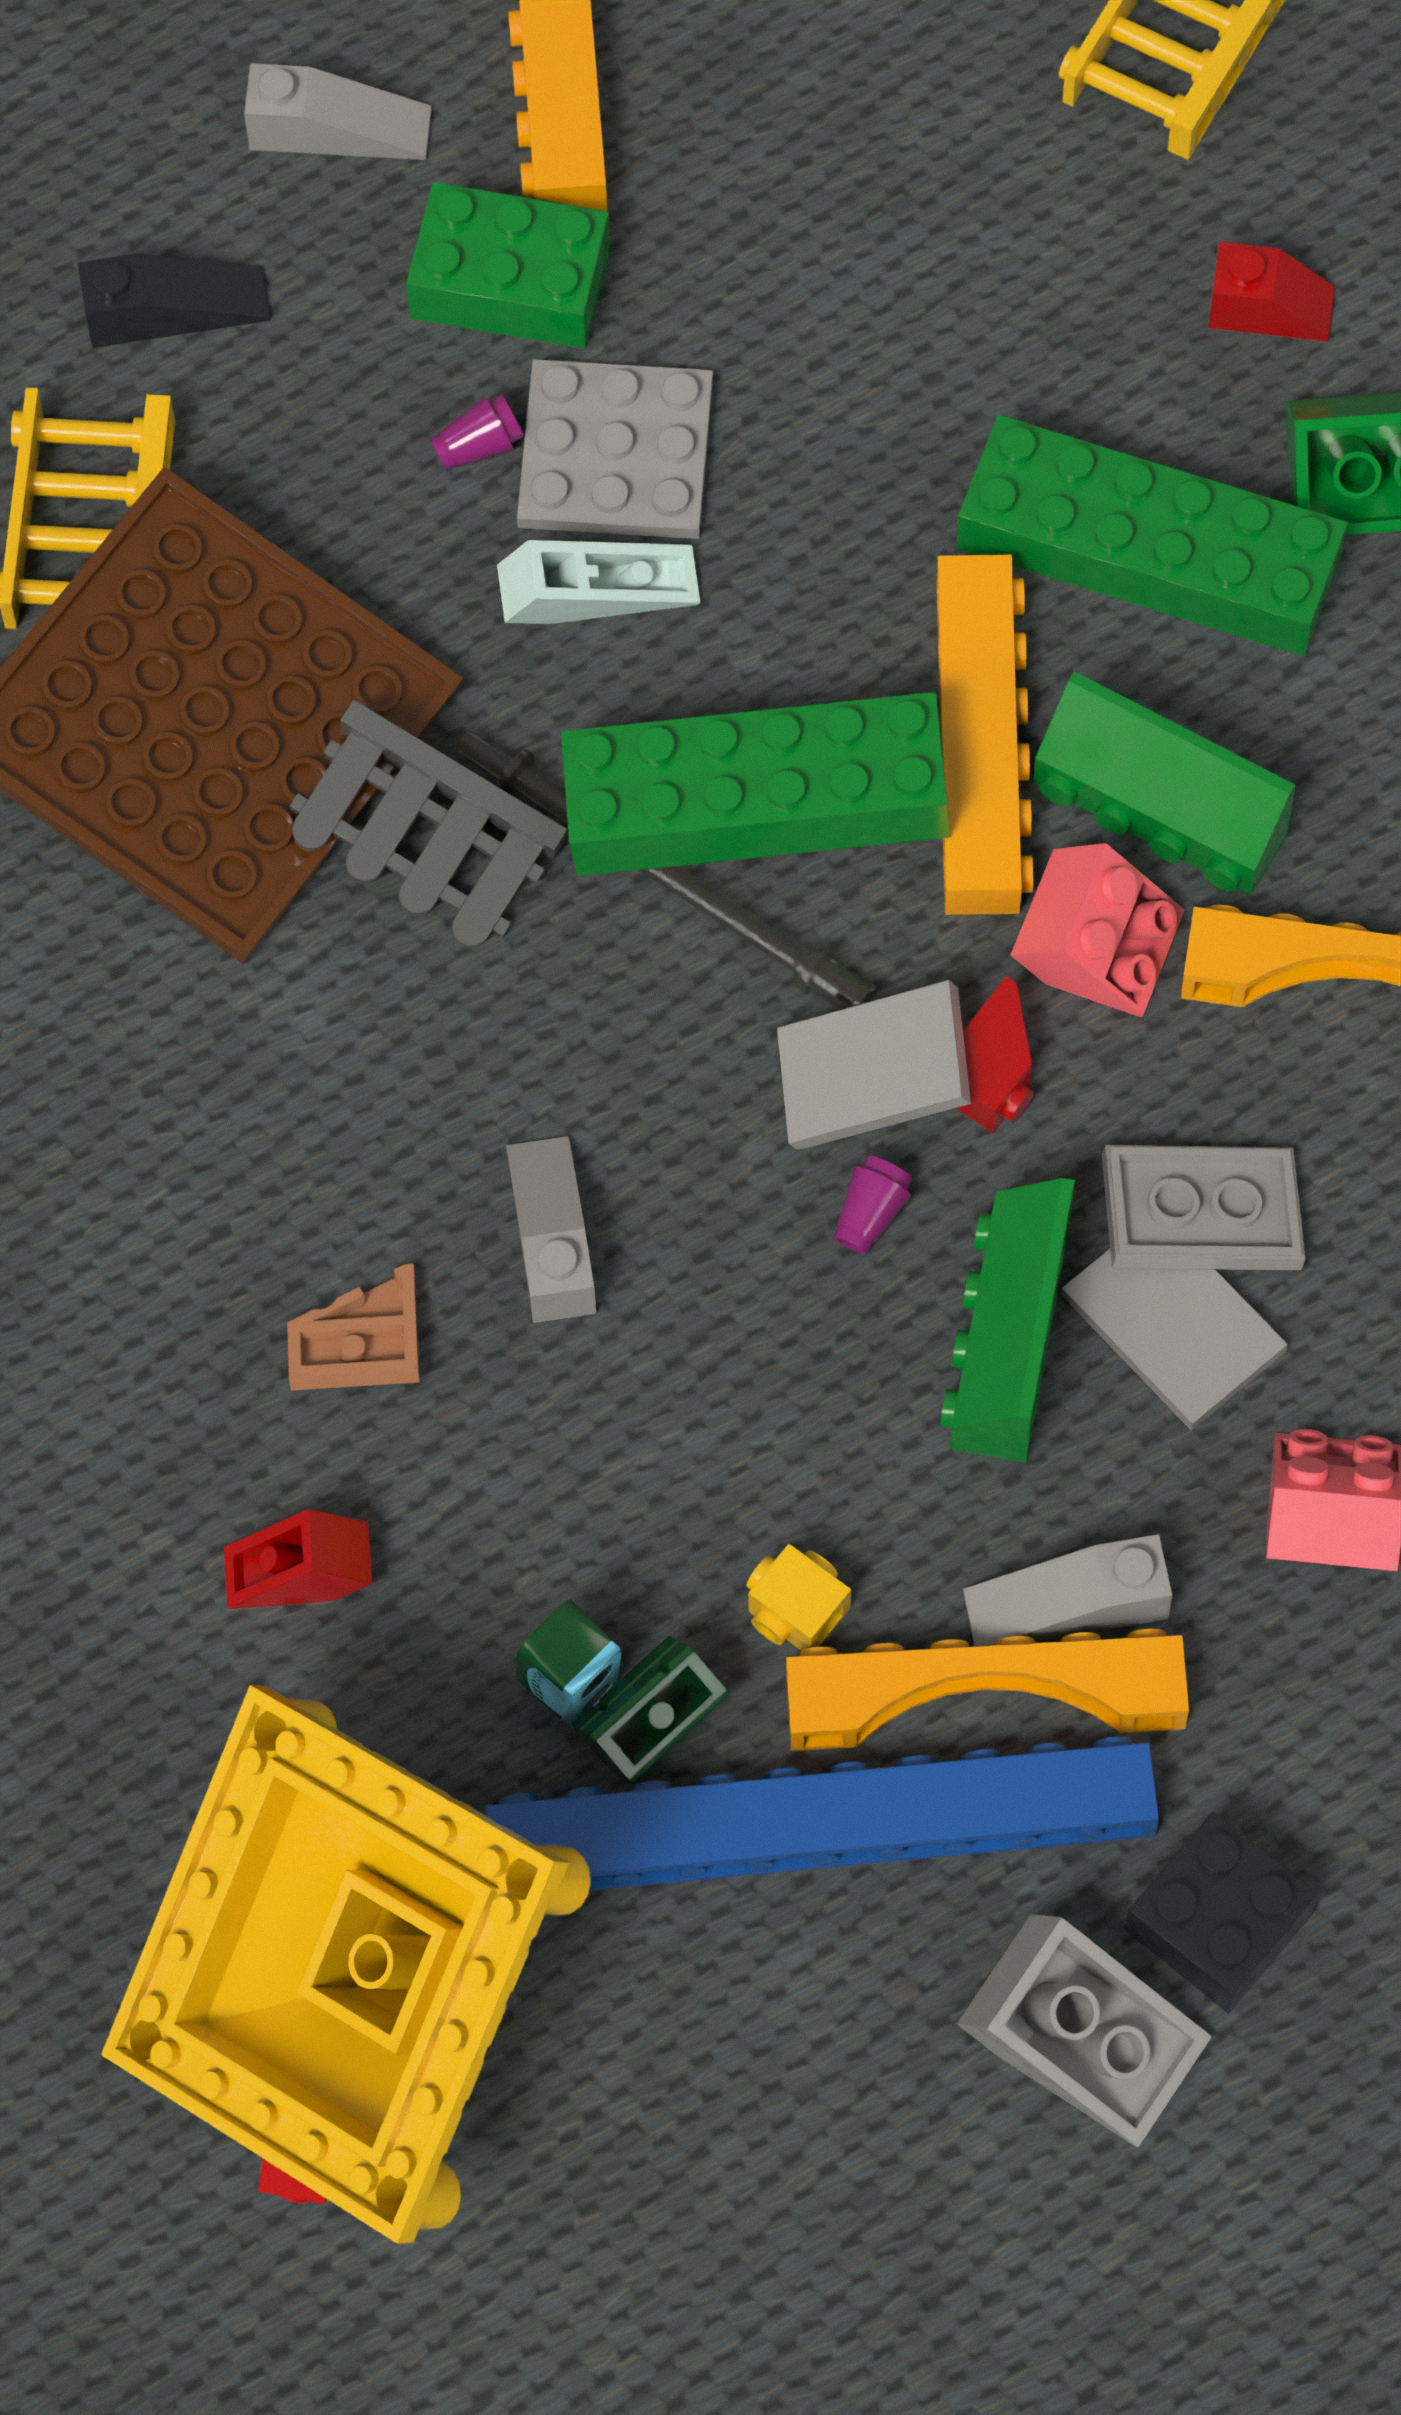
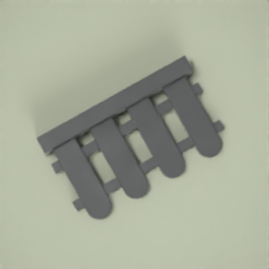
[290,699,567,948]

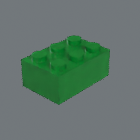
[406,182,610,349]

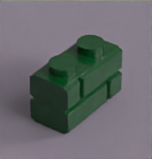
[572,1636,729,1784]

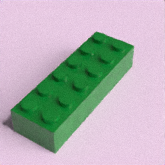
[956,414,1348,657]
[561,692,951,876]

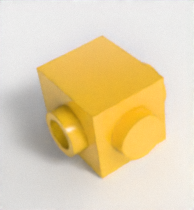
[746,1544,851,1651]

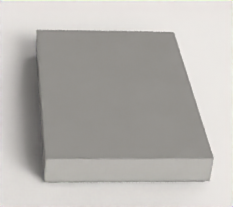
[777,980,971,1149]
[1102,1145,1305,1270]
[1061,1249,1288,1431]

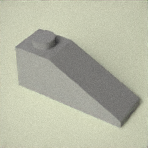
[244,63,432,160]
[506,1136,596,1323]
[963,1534,1172,1647]

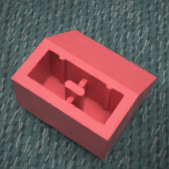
[1010,843,1185,1017]
[1266,1429,1401,1571]

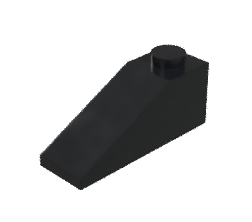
[78,253,270,348]

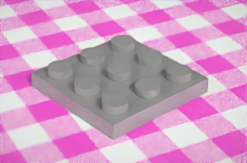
[517,359,713,539]

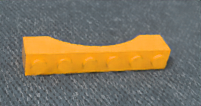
[1181,905,1401,1007]
[786,1629,1189,1751]

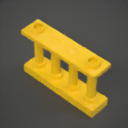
[1059,0,1285,160]
[0,388,175,629]

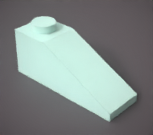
[497,540,700,624]

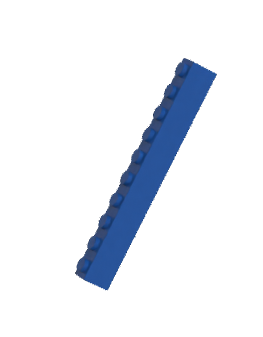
[486,1737,1159,1891]

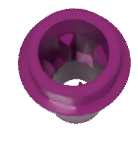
[429,394,524,471]
[833,1156,912,1255]

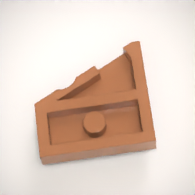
[287,1264,420,1391]

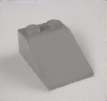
[957,1914,1212,2147]

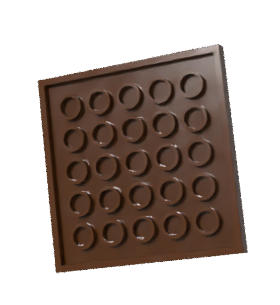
[0,467,463,964]

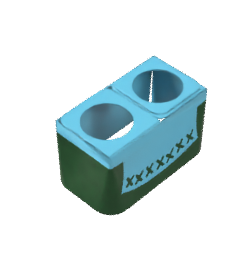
[516,1599,621,1727]

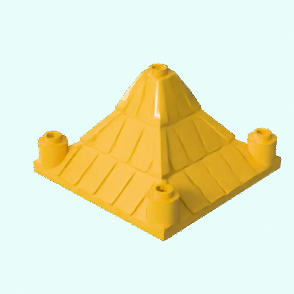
[101,1685,591,2244]

